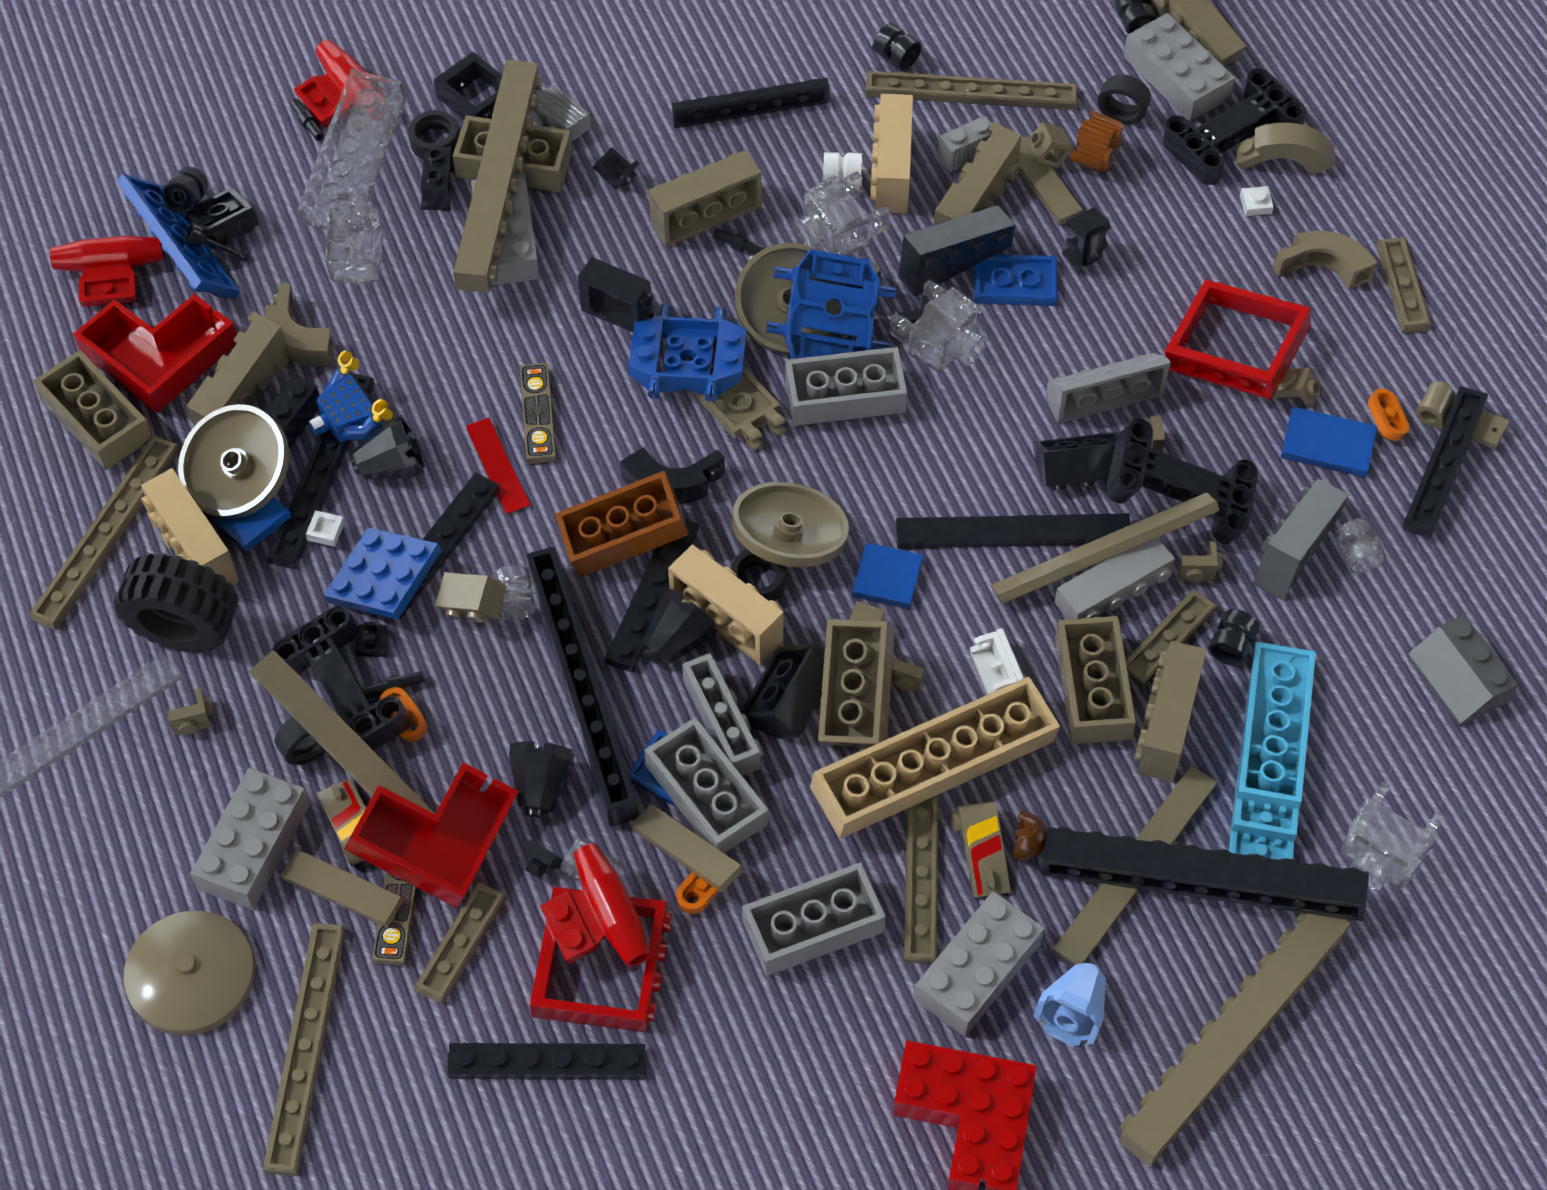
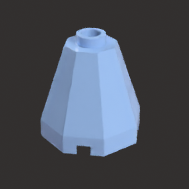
[1034,963,1106,1046]

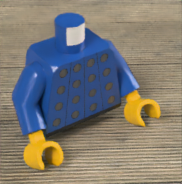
[308,351,393,442]

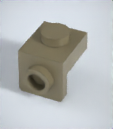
[1274,368,1320,407]
[1178,542,1222,583]
[167,688,214,735]

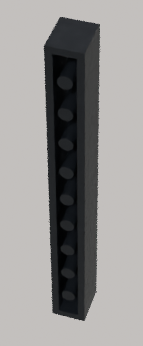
[526,546,639,827]
[1042,827,1369,921]

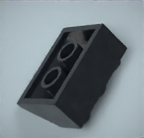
[1033,432,1131,490]
[740,643,825,739]

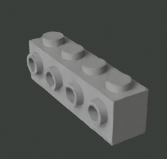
[1055,538,1175,619]
[682,653,763,776]

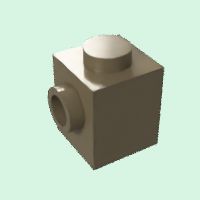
[1028,121,1073,168]

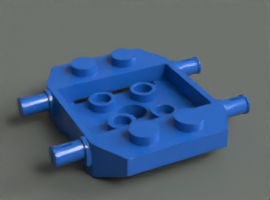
[766,249,896,359]
[628,304,747,402]

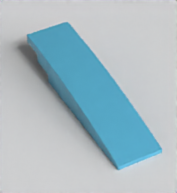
[1228,642,1316,859]

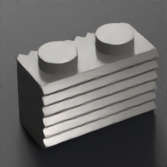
[532,84,591,141]
[937,116,992,173]

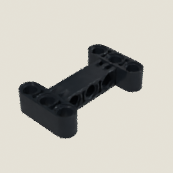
[1162,68,1306,185]
[1106,418,1258,544]
[272,606,412,765]

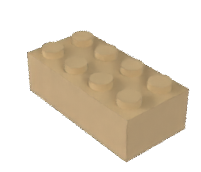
[870,94,913,214]
[141,468,239,585]
[668,545,783,665]

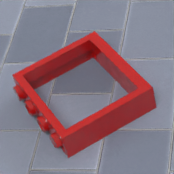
[1165,279,1311,400]
[529,887,673,1033]

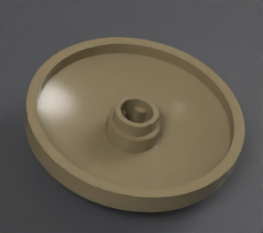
[735,243,842,354]
[178,404,289,519]
[731,482,849,567]
[124,911,255,1035]

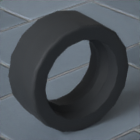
[1097,74,1151,124]
[408,110,459,160]
[731,549,786,601]
[274,717,326,765]

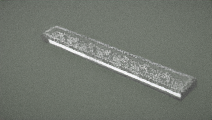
[0,653,183,798]

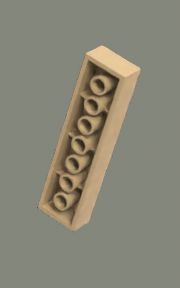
[810,677,1060,839]

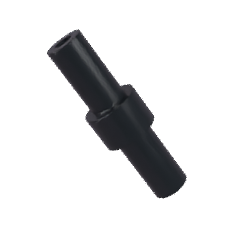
[290,99,324,141]
[713,228,767,254]
[363,671,425,698]

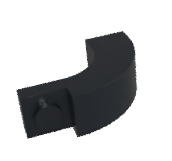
[620,447,725,504]

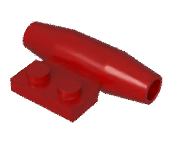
[293,40,389,128]
[50,235,165,307]
[540,843,650,967]

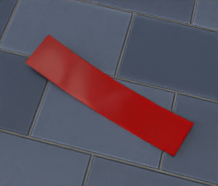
[466,417,531,514]

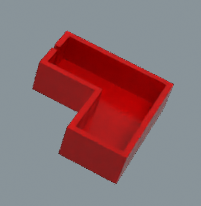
[73,294,237,413]
[344,762,519,908]
[893,1040,1037,1190]

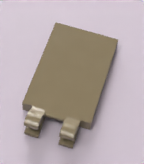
[690,363,786,451]

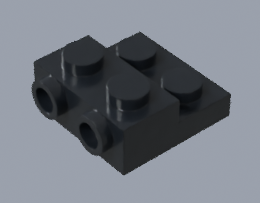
[185,187,260,250]

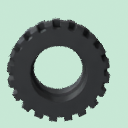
[114,553,239,653]

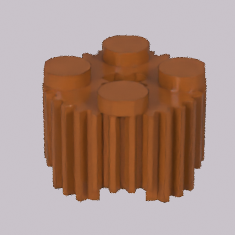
[1070,110,1125,173]

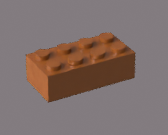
[555,471,690,577]

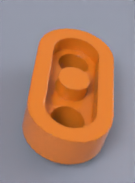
[1368,388,1409,441]
[380,687,428,742]
[676,872,720,914]

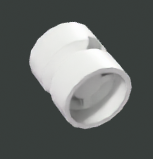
[823,152,862,188]

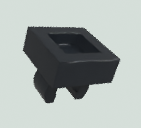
[355,622,389,657]
[524,841,564,879]

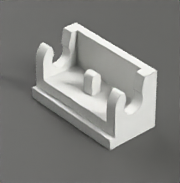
[969,628,1024,695]

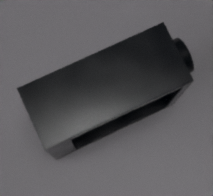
[433,51,502,120]
[578,257,654,332]

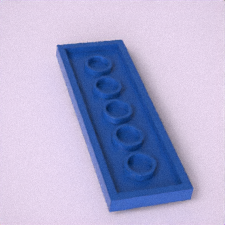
[117,173,240,299]

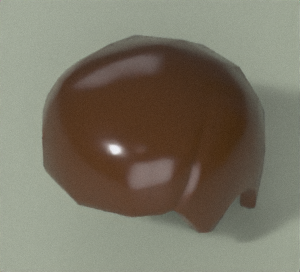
[1013,810,1047,862]

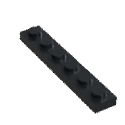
[671,78,830,129]
[1403,386,1488,538]
[399,472,500,619]
[605,519,699,673]
[447,1043,646,1080]

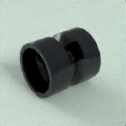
[1114,0,1157,34]
[872,22,922,71]
[162,167,208,213]
[1208,609,1260,666]

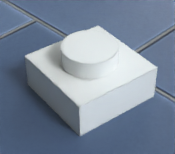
[1240,186,1273,216]
[306,511,345,547]

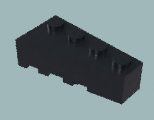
[898,205,1015,297]

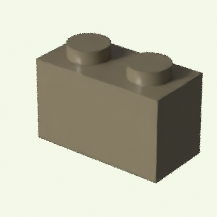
[435,572,507,622]

